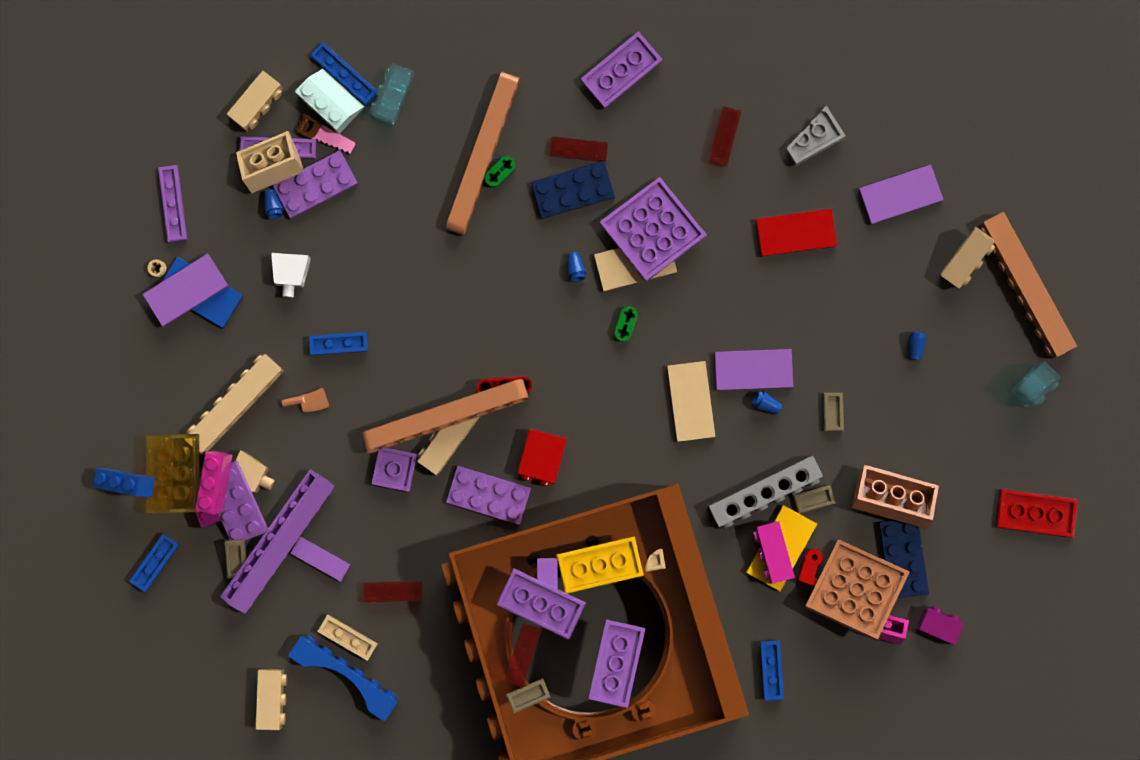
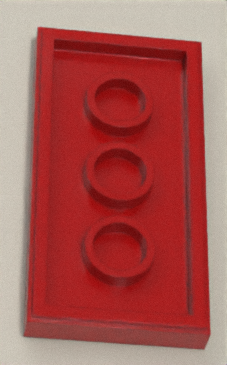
[756,208,837,257]
[996,489,1078,538]

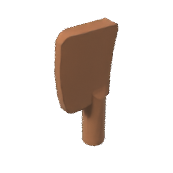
[281,388,329,412]

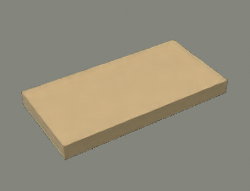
[594,248,677,292]
[667,361,715,442]

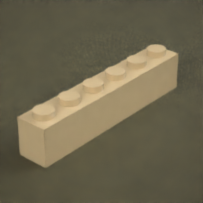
[185,354,284,455]

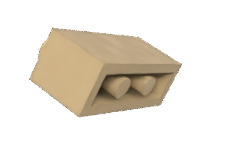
[227,71,283,132]
[941,227,995,289]
[256,669,287,730]

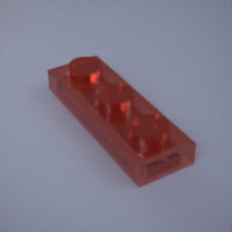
[709,106,741,166]
[550,136,608,162]
[364,581,423,603]
[504,623,542,687]

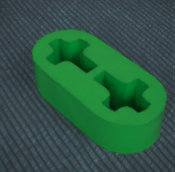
[485,156,516,188]
[615,306,638,342]

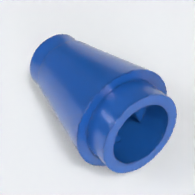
[264,189,284,219]
[568,252,586,282]
[908,331,927,360]
[752,391,782,414]

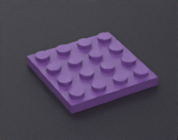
[600,177,707,282]

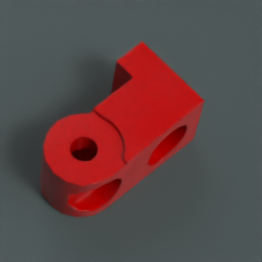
[796,549,823,587]

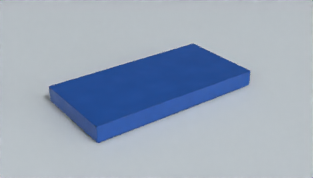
[162,257,243,328]

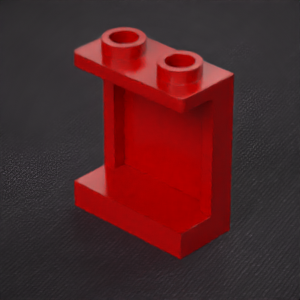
[518,429,567,486]

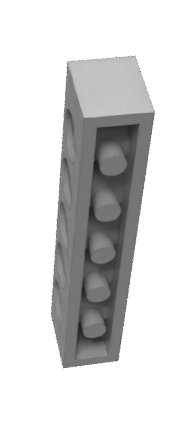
[708,456,823,529]

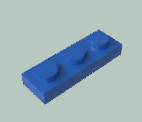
[309,332,368,356]
[129,533,180,592]
[760,640,784,701]

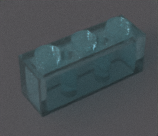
[370,63,415,127]

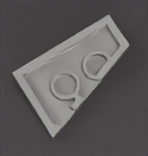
[786,106,846,166]

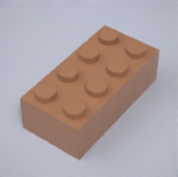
[852,465,939,529]

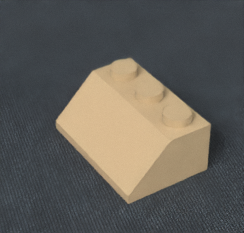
[236,131,304,193]

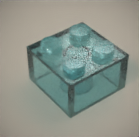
[1009,361,1061,408]

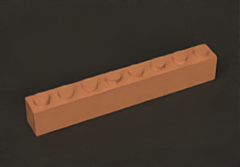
[980,212,1077,359]

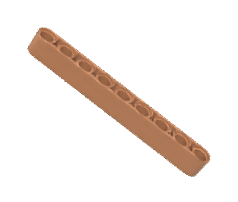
[446,72,520,235]
[361,379,529,453]

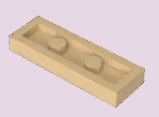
[317,615,378,661]

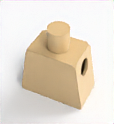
[236,450,275,493]

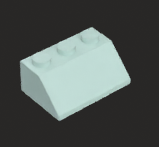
[295,69,365,134]

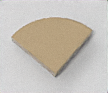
[645,549,666,572]

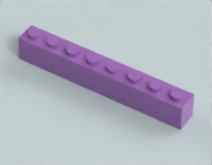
[220,469,335,614]

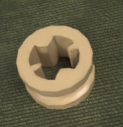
[147,259,167,277]

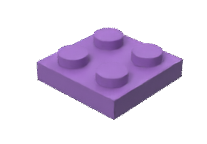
[372,448,418,492]

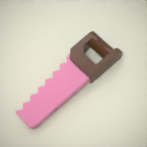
[295,113,355,154]

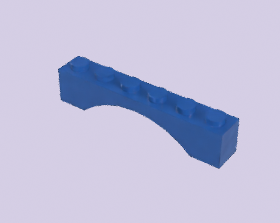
[288,635,399,722]

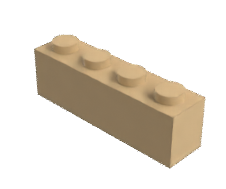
[417,417,479,476]

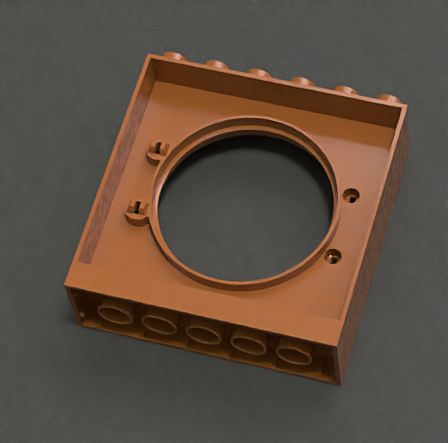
[442,484,749,760]

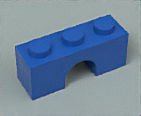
[93,468,155,497]

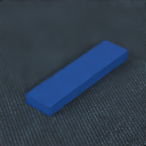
[310,42,379,106]

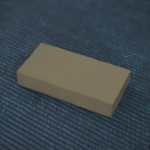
[823,393,844,431]
[793,485,836,513]
[225,540,246,579]
[506,678,551,713]

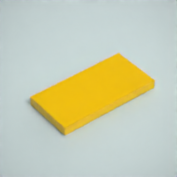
[746,505,817,591]
[557,536,644,593]

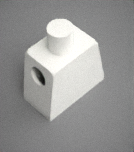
[272,253,311,298]

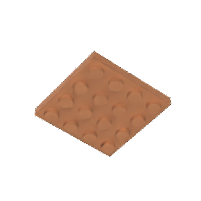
[805,539,910,641]

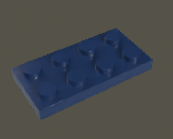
[531,161,615,219]
[879,520,929,599]

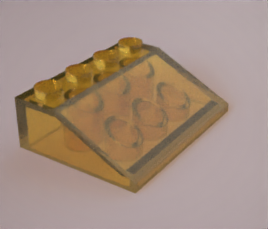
[146,434,200,513]

